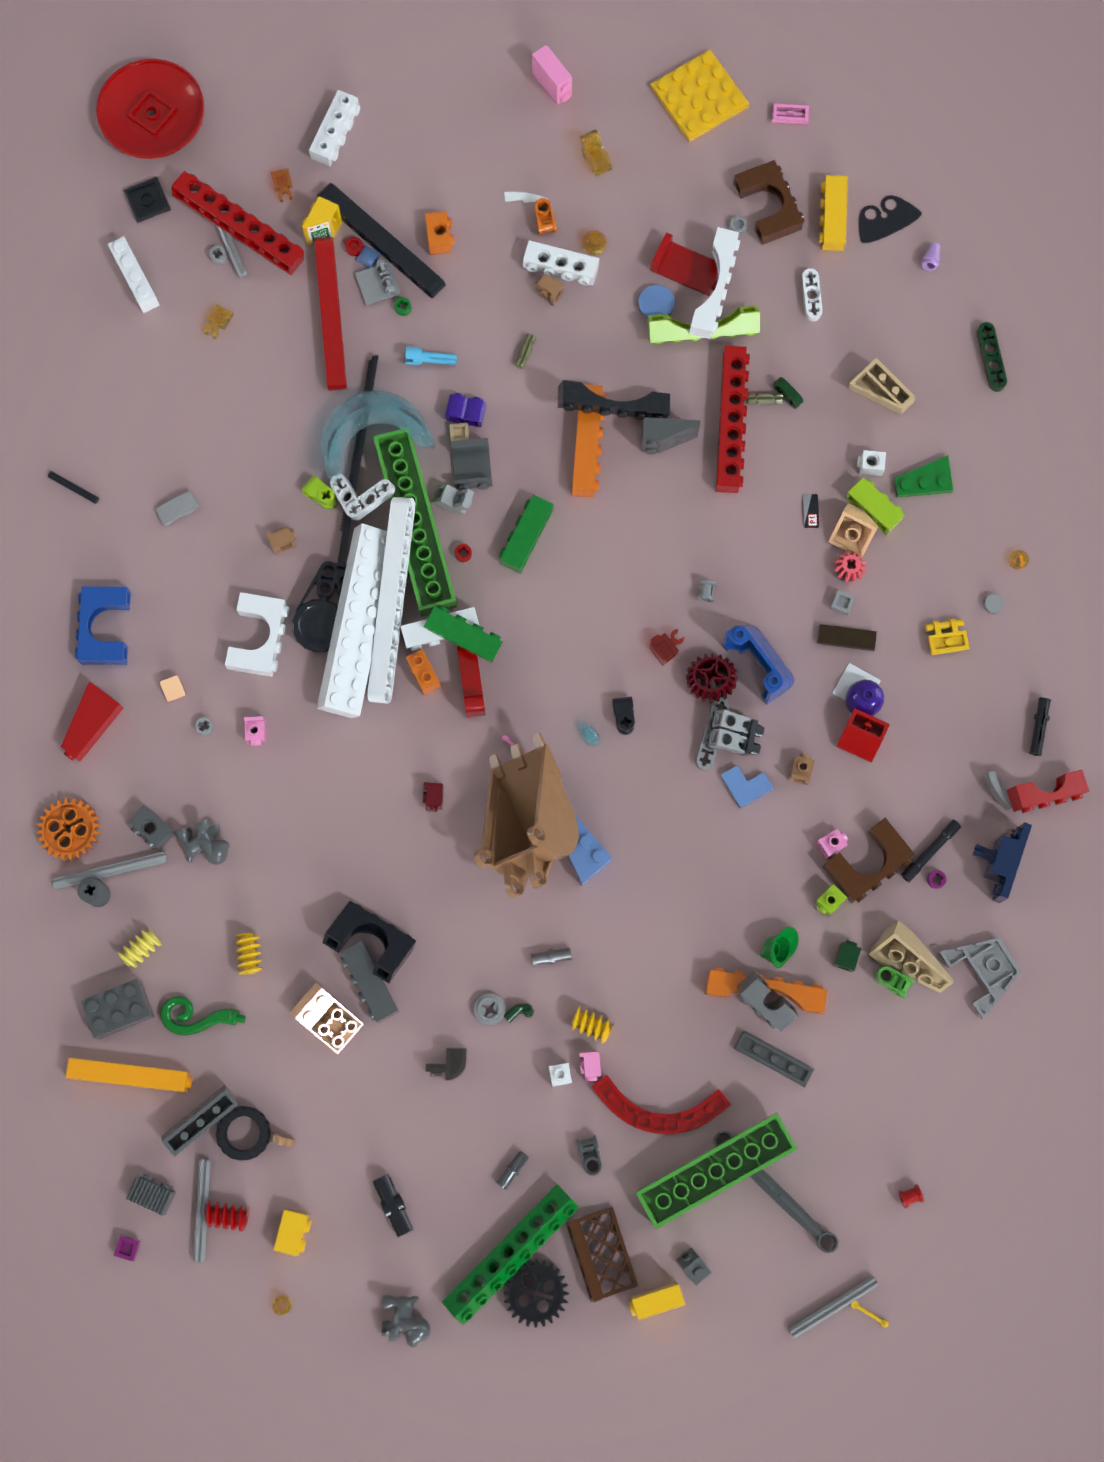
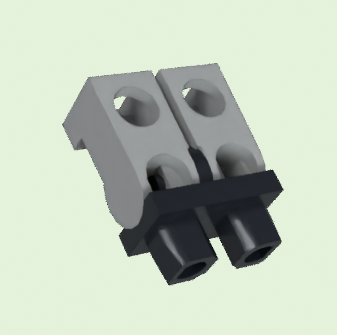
[708,709,765,756]

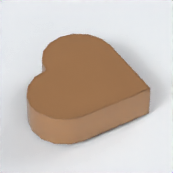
[270,1132,295,1148]

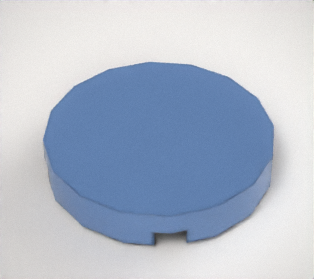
[638,285,675,319]

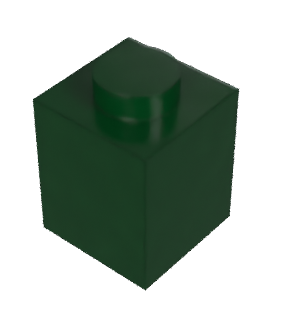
[833,940,861,972]

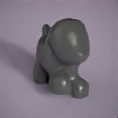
[175,819,230,865]
[381,1295,430,1347]

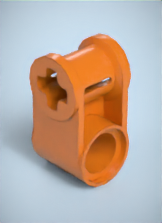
[535,198,557,236]

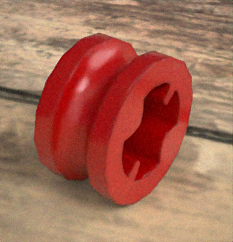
[455,544,472,563]

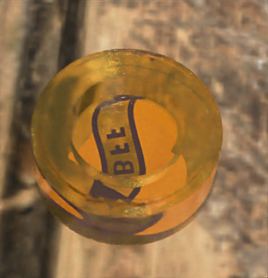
[1009,550,1029,570]

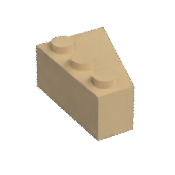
[849,358,915,415]

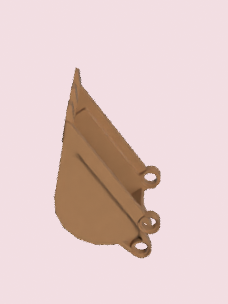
[474,733,579,898]

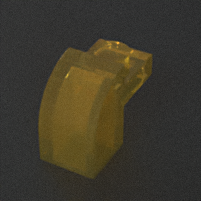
[580,129,613,176]

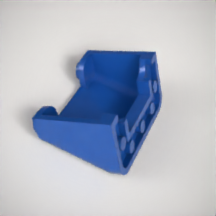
[722,625,794,705]

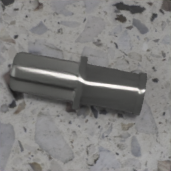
[496,1151,529,1190]

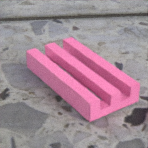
[772,103,809,125]

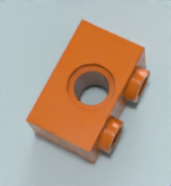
[425,211,454,255]
[405,649,441,695]

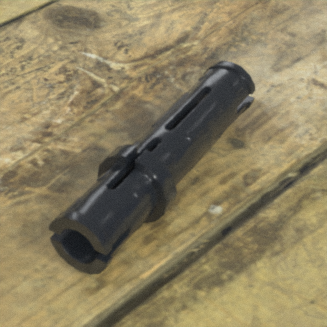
[1029,697,1051,756]

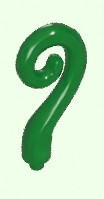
[160,996,246,1036]

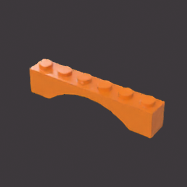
[705,967,828,1015]

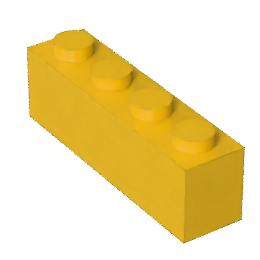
[819,175,848,251]

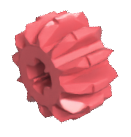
[834,550,866,583]

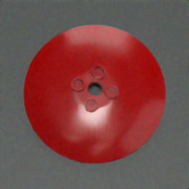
[96,59,205,159]

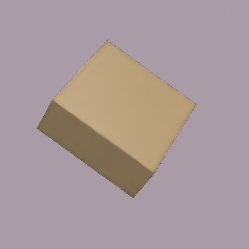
[449,423,469,441]

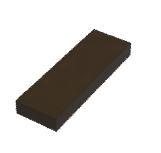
[817,624,877,651]

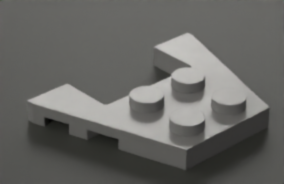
[939,938,1021,1019]

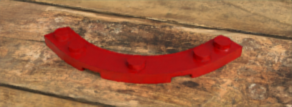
[592,1075,731,1134]

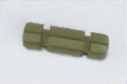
[515,334,536,369]
[747,393,784,404]

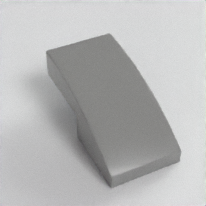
[156,491,200,526]
[984,771,1012,810]

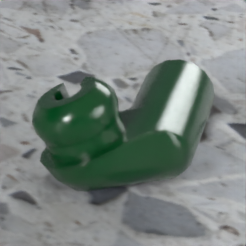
[504,1003,534,1023]

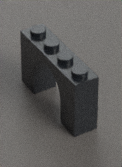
[322,901,416,983]

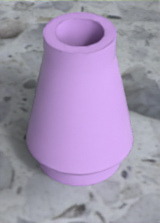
[921,242,940,271]

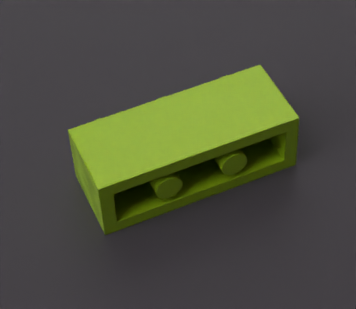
[846,477,905,536]

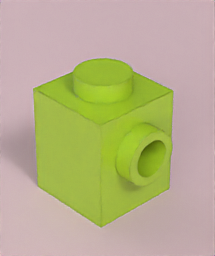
[815,884,847,916]

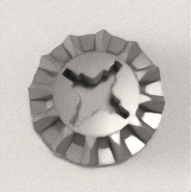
[474,994,505,1026]

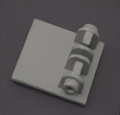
[355,259,401,306]

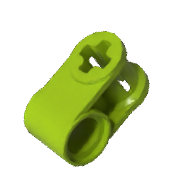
[301,475,337,509]

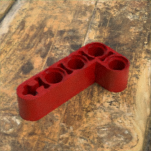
[457,646,486,718]

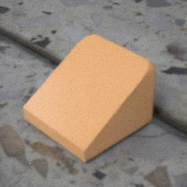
[160,675,186,702]

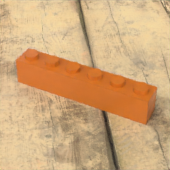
[572,384,606,498]

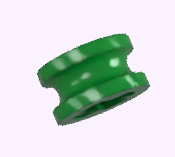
[394,297,412,316]

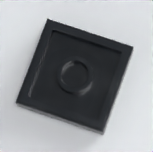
[124,177,171,223]

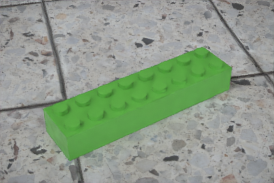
[636,1112,798,1229]

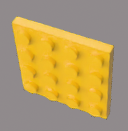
[650,50,749,142]

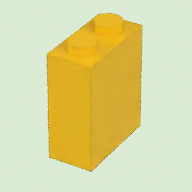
[628,1282,685,1320]

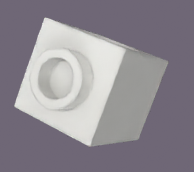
[857,450,886,476]
[549,1063,572,1087]

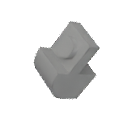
[432,484,474,514]

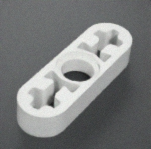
[801,268,822,321]

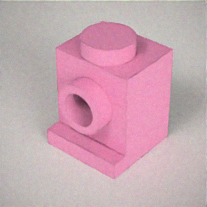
[244,716,267,746]
[816,829,848,859]
[579,1052,601,1082]

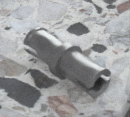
[531,947,572,966]

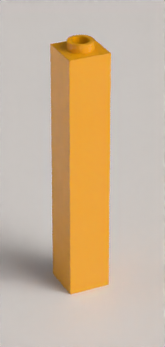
[65,1058,193,1093]

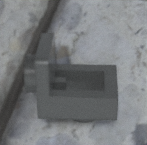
[676,1248,712,1285]

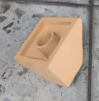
[828,503,878,557]

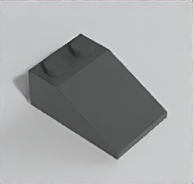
[641,417,700,455]

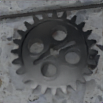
[503,1259,569,1328]

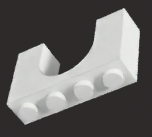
[225,592,289,677]

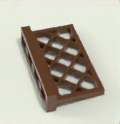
[565,1207,638,1302]

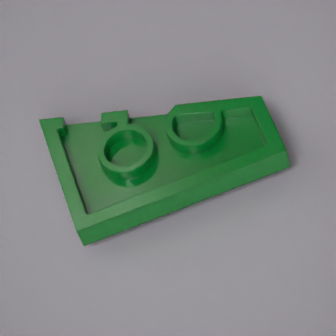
[894,455,953,498]

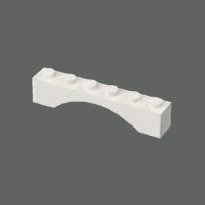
[689,227,741,339]

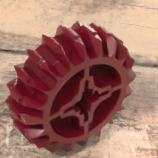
[686,653,738,704]

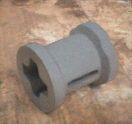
[698,579,717,603]

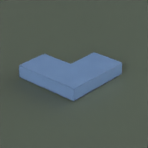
[721,765,774,808]

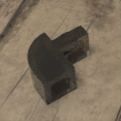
[426,1048,467,1081]

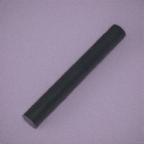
[48,471,99,504]

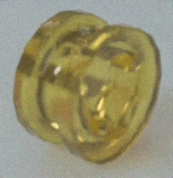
[272,1296,292,1315]

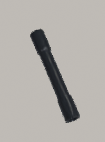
[901,819,961,883]

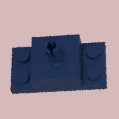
[972,822,1032,903]

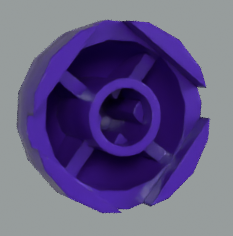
[845,679,884,716]

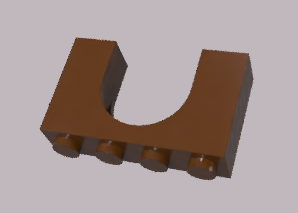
[733,160,805,245]
[822,817,914,903]

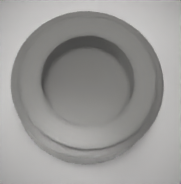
[729,216,747,236]
[984,594,1004,614]

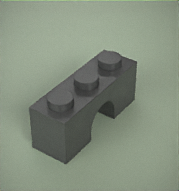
[737,971,798,1032]

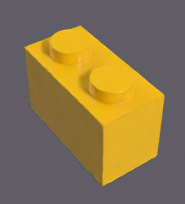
[273,1209,312,1256]

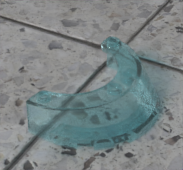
[321,391,435,481]

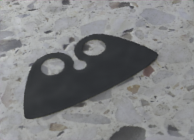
[859,195,922,243]

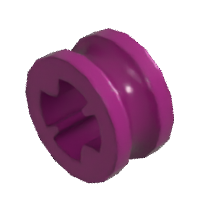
[927,870,946,889]

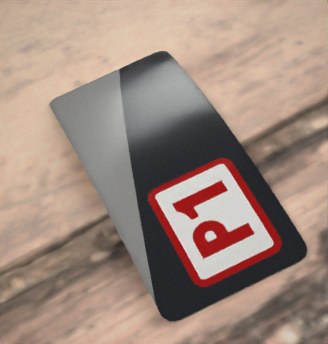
[803,494,819,528]

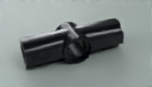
[372,1174,414,1237]

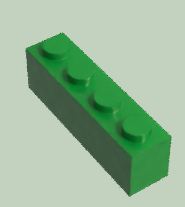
[499,494,554,574]
[424,605,503,663]

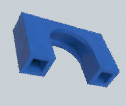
[75,586,131,665]

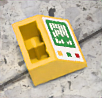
[302,197,342,245]

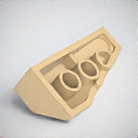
[869,920,954,993]

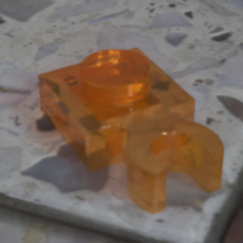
[271,168,293,202]

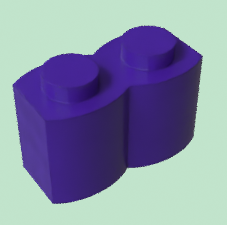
[445,393,486,427]

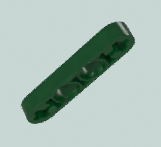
[977,322,1007,392]

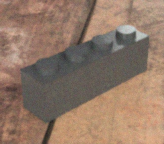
[340,941,399,1023]
[161,1085,239,1157]

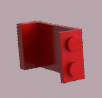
[650,232,718,297]

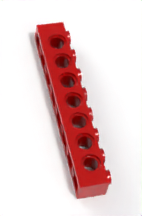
[171,170,304,275]
[716,345,750,493]

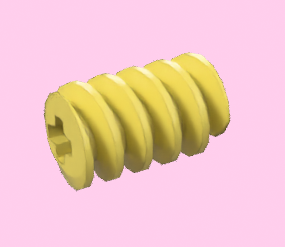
[117,927,162,968]

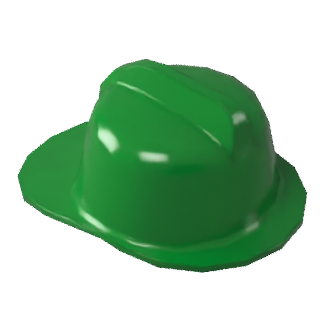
[760,927,799,968]

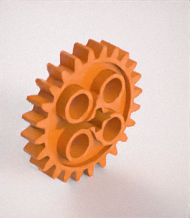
[37,798,101,861]

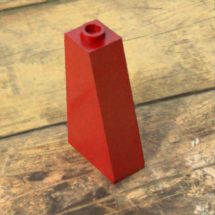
[61,682,123,762]

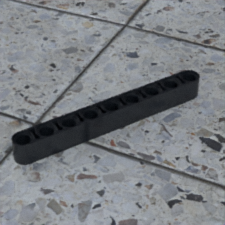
[317,182,446,298]

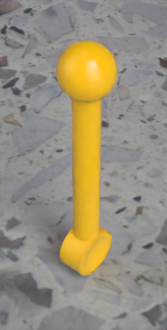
[850,1300,889,1328]

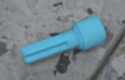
[405,346,457,366]

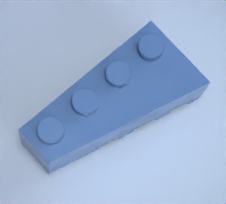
[568,815,612,886]

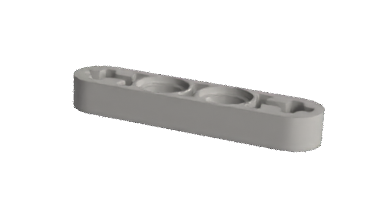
[696,698,730,771]

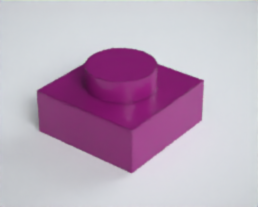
[114,1235,141,1261]

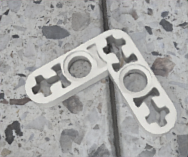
[330,474,395,521]

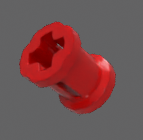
[898,1184,924,1209]

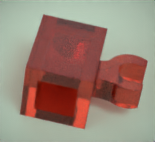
[649,629,685,666]

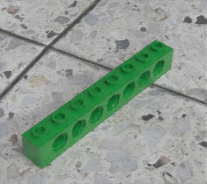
[442,1184,579,1325]

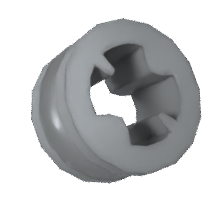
[209,246,227,265]
[195,717,213,736]

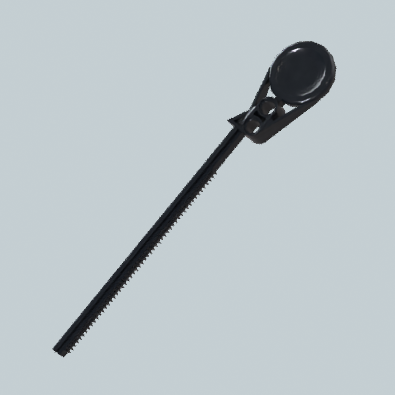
[292,355,379,652]

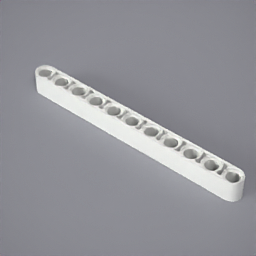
[367,497,415,704]

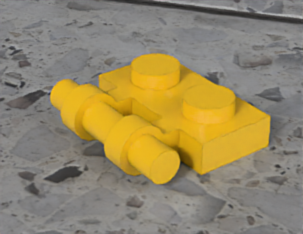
[925,618,970,656]

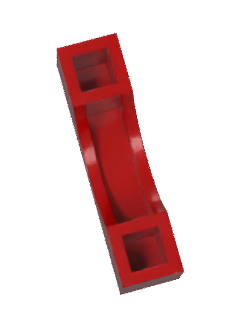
[1007,770,1089,814]

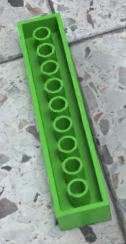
[373,427,457,617]

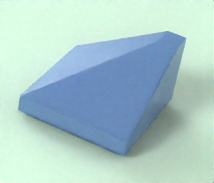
[356,245,381,268]

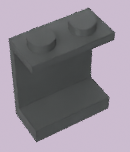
[451,438,493,491]

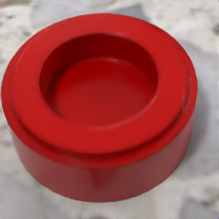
[345,237,363,256]

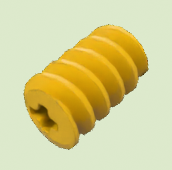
[235,933,263,975]
[571,1006,615,1044]

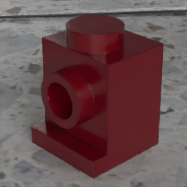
[423,782,444,812]

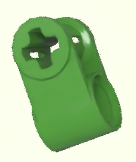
[874,966,914,999]

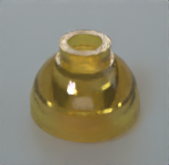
[582,230,607,255]

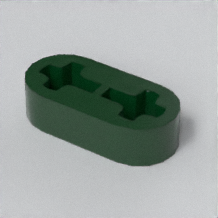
[773,377,803,409]

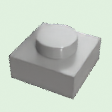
[830,590,855,615]

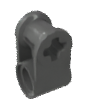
[576,1135,602,1176]

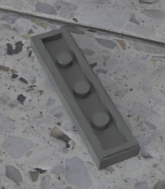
[734,1031,814,1087]

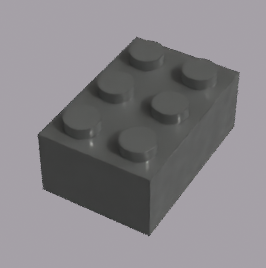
[81,979,155,1039]

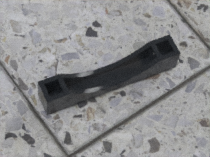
[558,380,670,420]

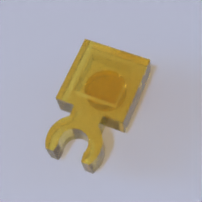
[204,304,233,339]

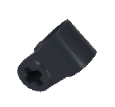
[612,696,635,735]

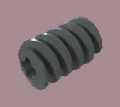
[77,878,111,907]

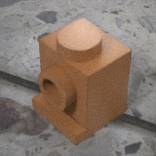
[534,273,564,306]
[266,527,297,554]
[789,753,815,785]

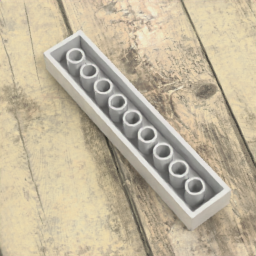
[317,524,387,718]

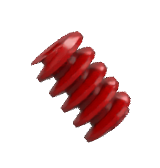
[205,1201,250,1232]

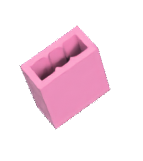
[532,45,572,105]

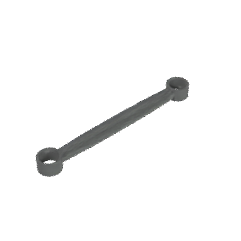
[714,1131,838,1253]

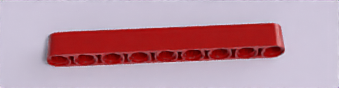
[314,237,347,391]

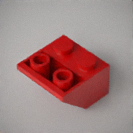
[836,708,890,763]

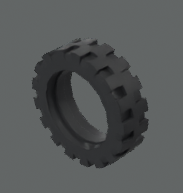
[216,1106,271,1161]

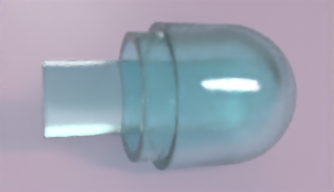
[578,721,600,746]

